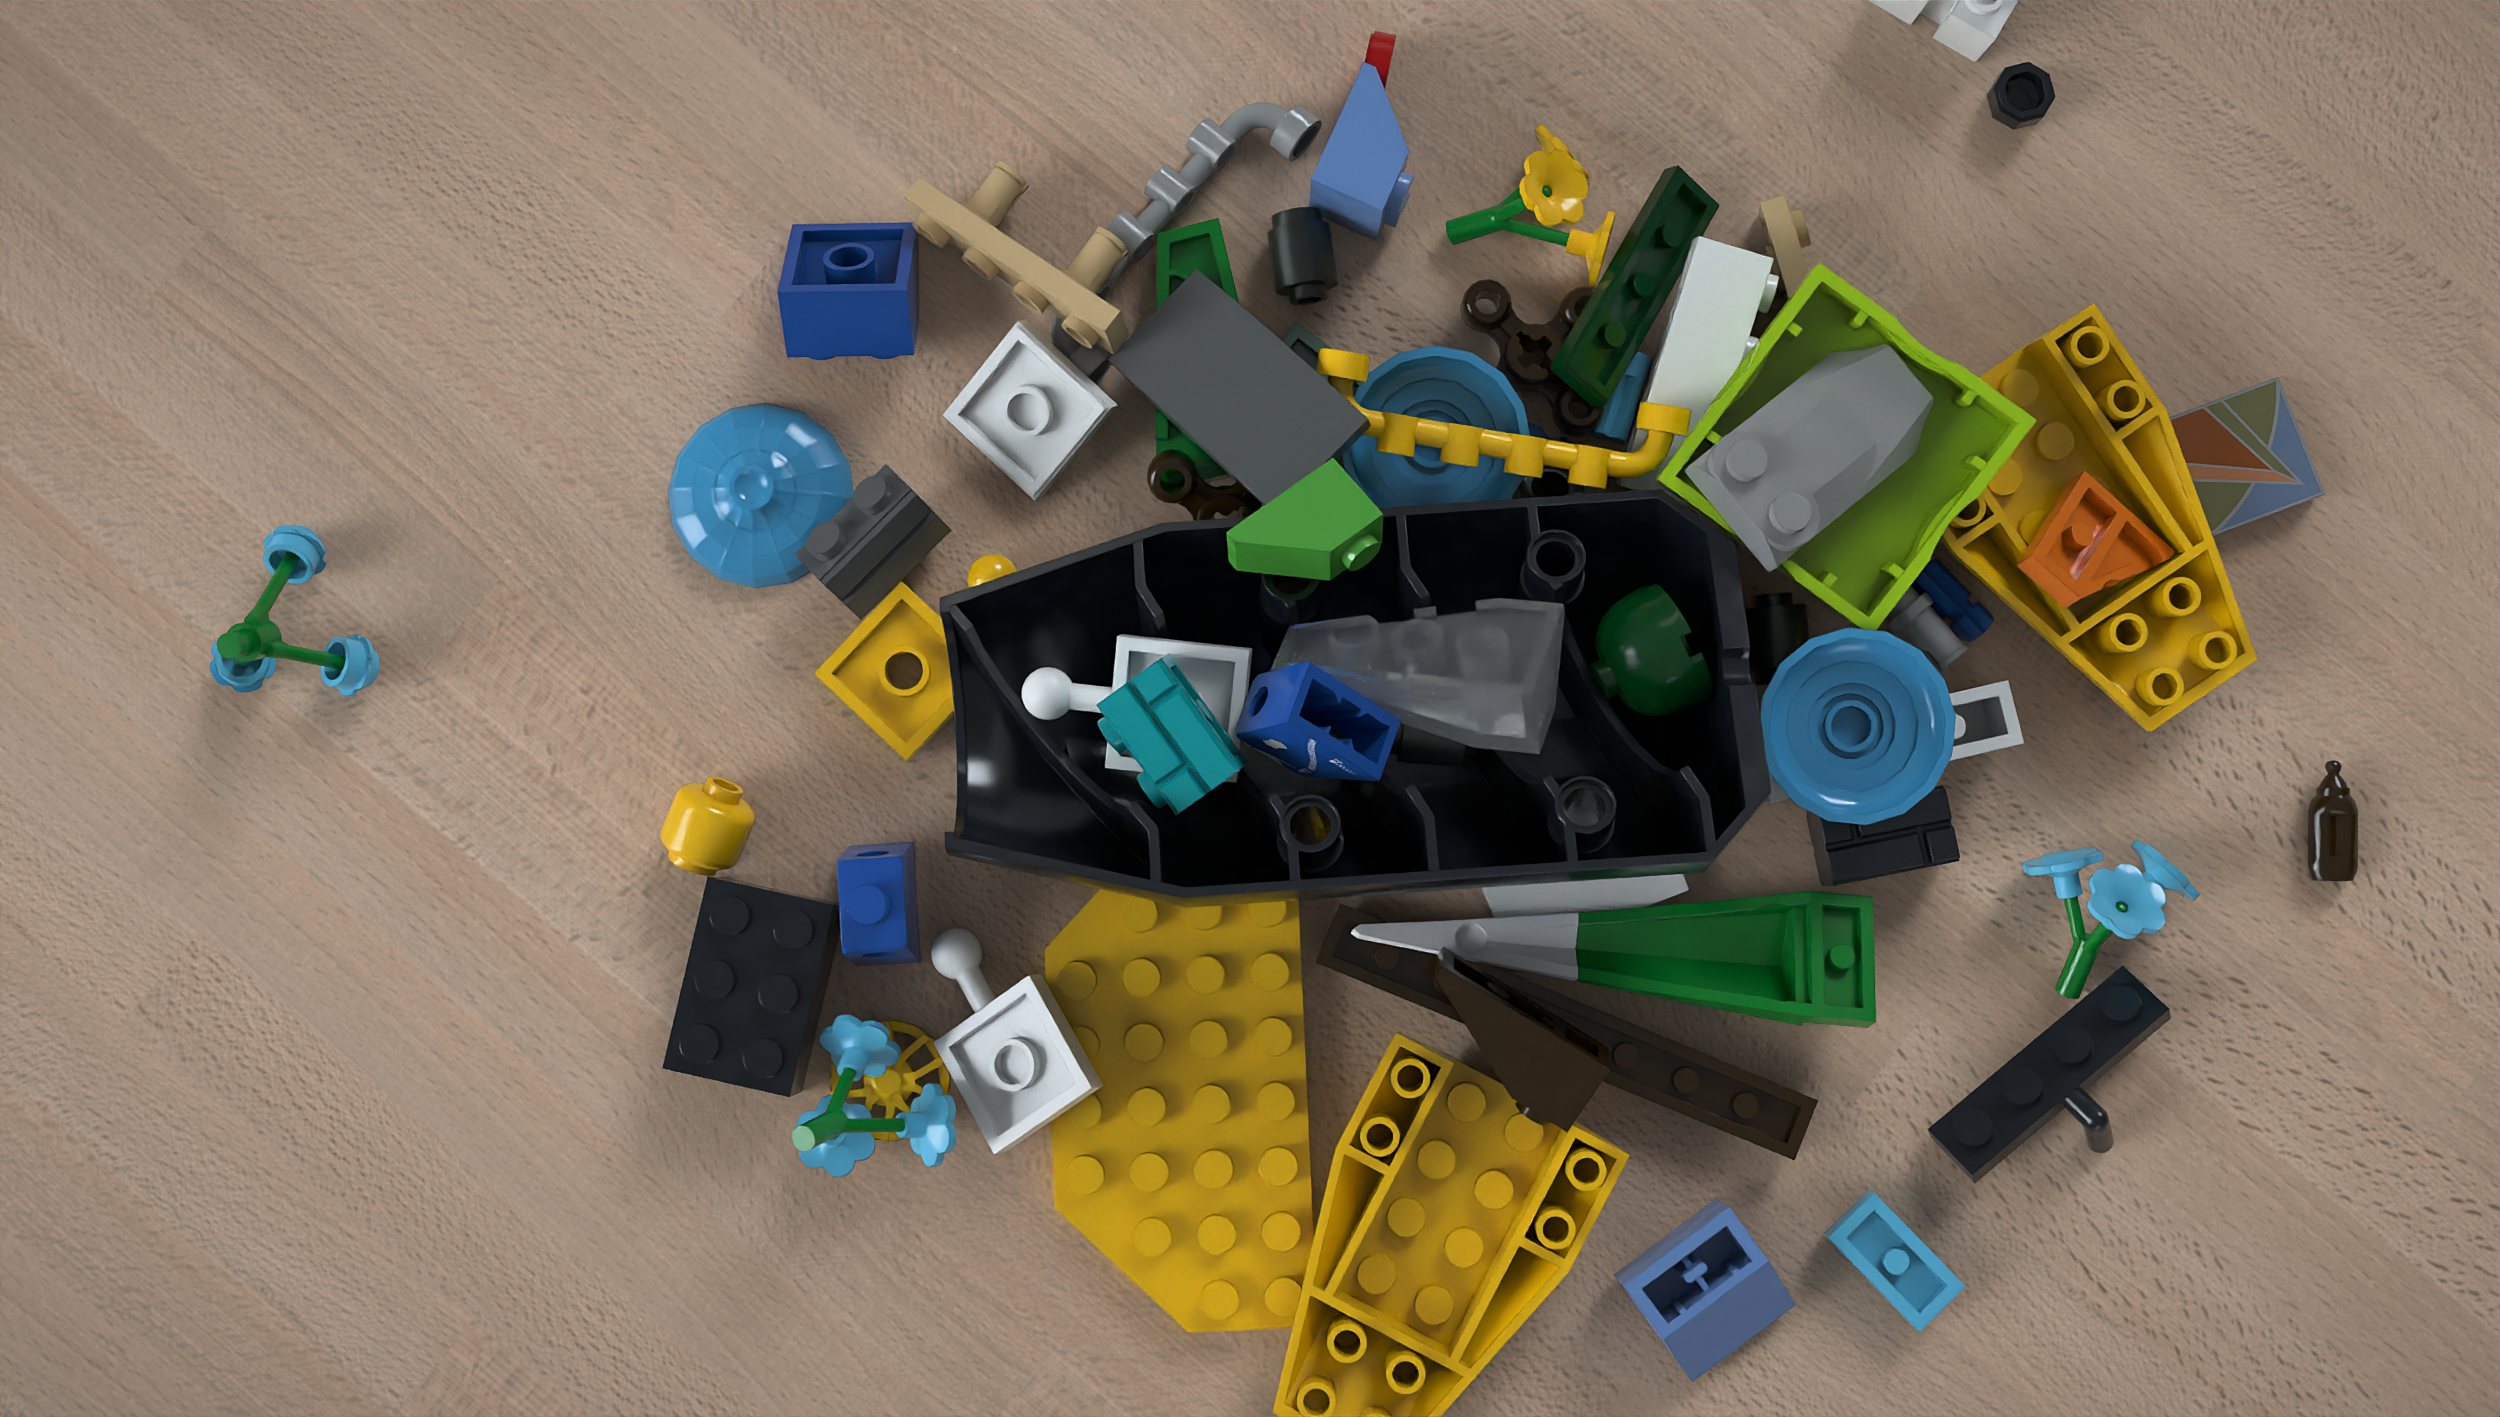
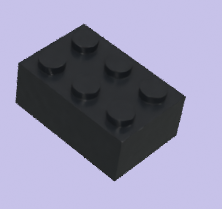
[662,877,840,1097]

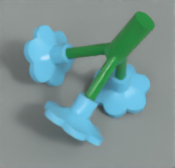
[2021,840,2200,999]
[792,1015,956,1177]

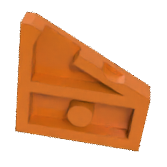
[2016,471,2175,608]

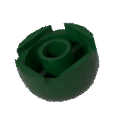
[1590,584,1713,717]

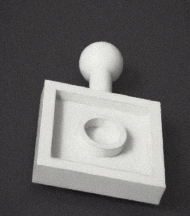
[1022,634,1252,783]
[931,928,1103,1154]

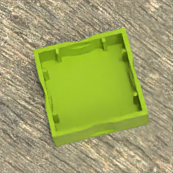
[1654,262,2037,630]

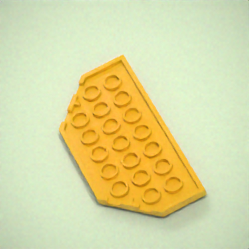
[1044,889,1314,1333]

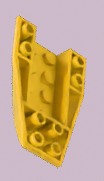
[1940,303,2258,732]
[1272,1032,1630,1417]

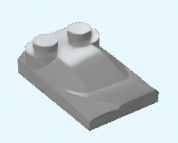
[1684,344,1934,573]

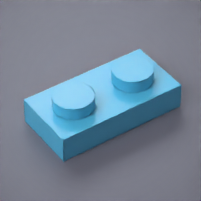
[1823,1189,1966,1332]

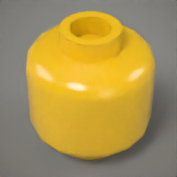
[660,776,756,876]

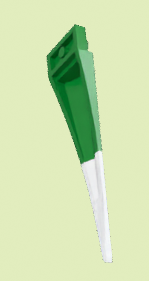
[1351,891,1876,1028]

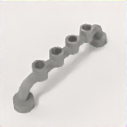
[1051,102,1322,385]

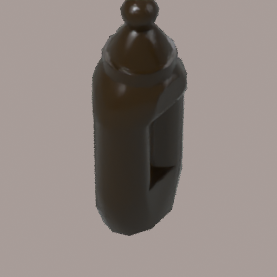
[2308,760,2358,881]

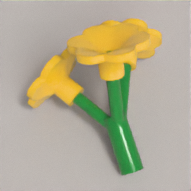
[1446,124,1616,287]

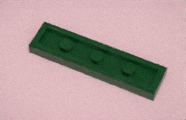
[1549,165,1720,407]

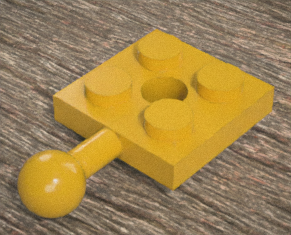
[814,554,1017,762]

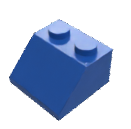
[777,222,919,360]

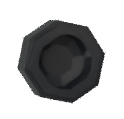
[1987,62,2056,130]

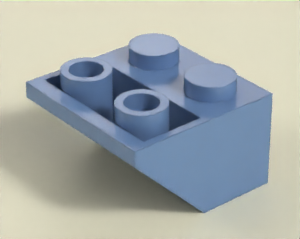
[1614,1199,1795,1382]

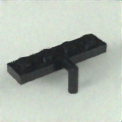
[1928,965,2171,1183]

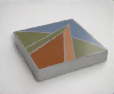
[2169,377,2325,536]

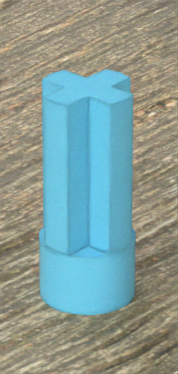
[1591,351,1652,444]

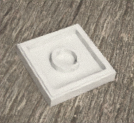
[943,319,1118,501]

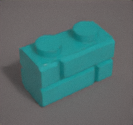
[1096,654,1247,815]

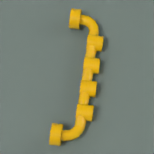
[1316,348,1692,489]

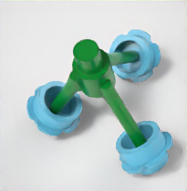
[209,525,380,696]

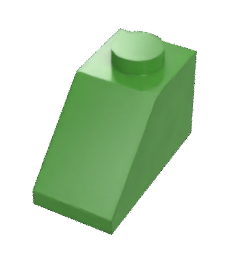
[1226,458,1383,581]

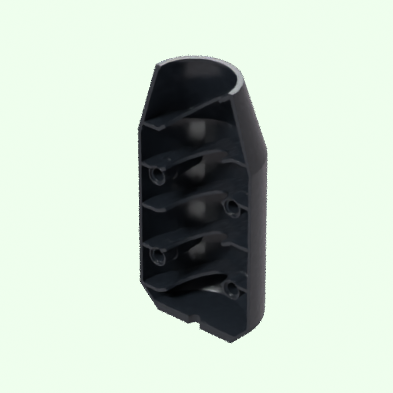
[939,489,1771,908]

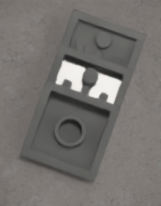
[1108,269,1371,505]

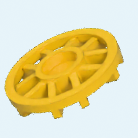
[830,1020,951,1142]

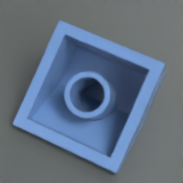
[1309,62,1414,241]

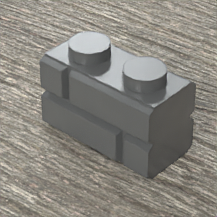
[795,464,952,620]

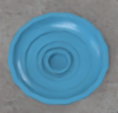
[1342,345,1530,508]
[668,403,854,588]
[1760,628,1956,825]

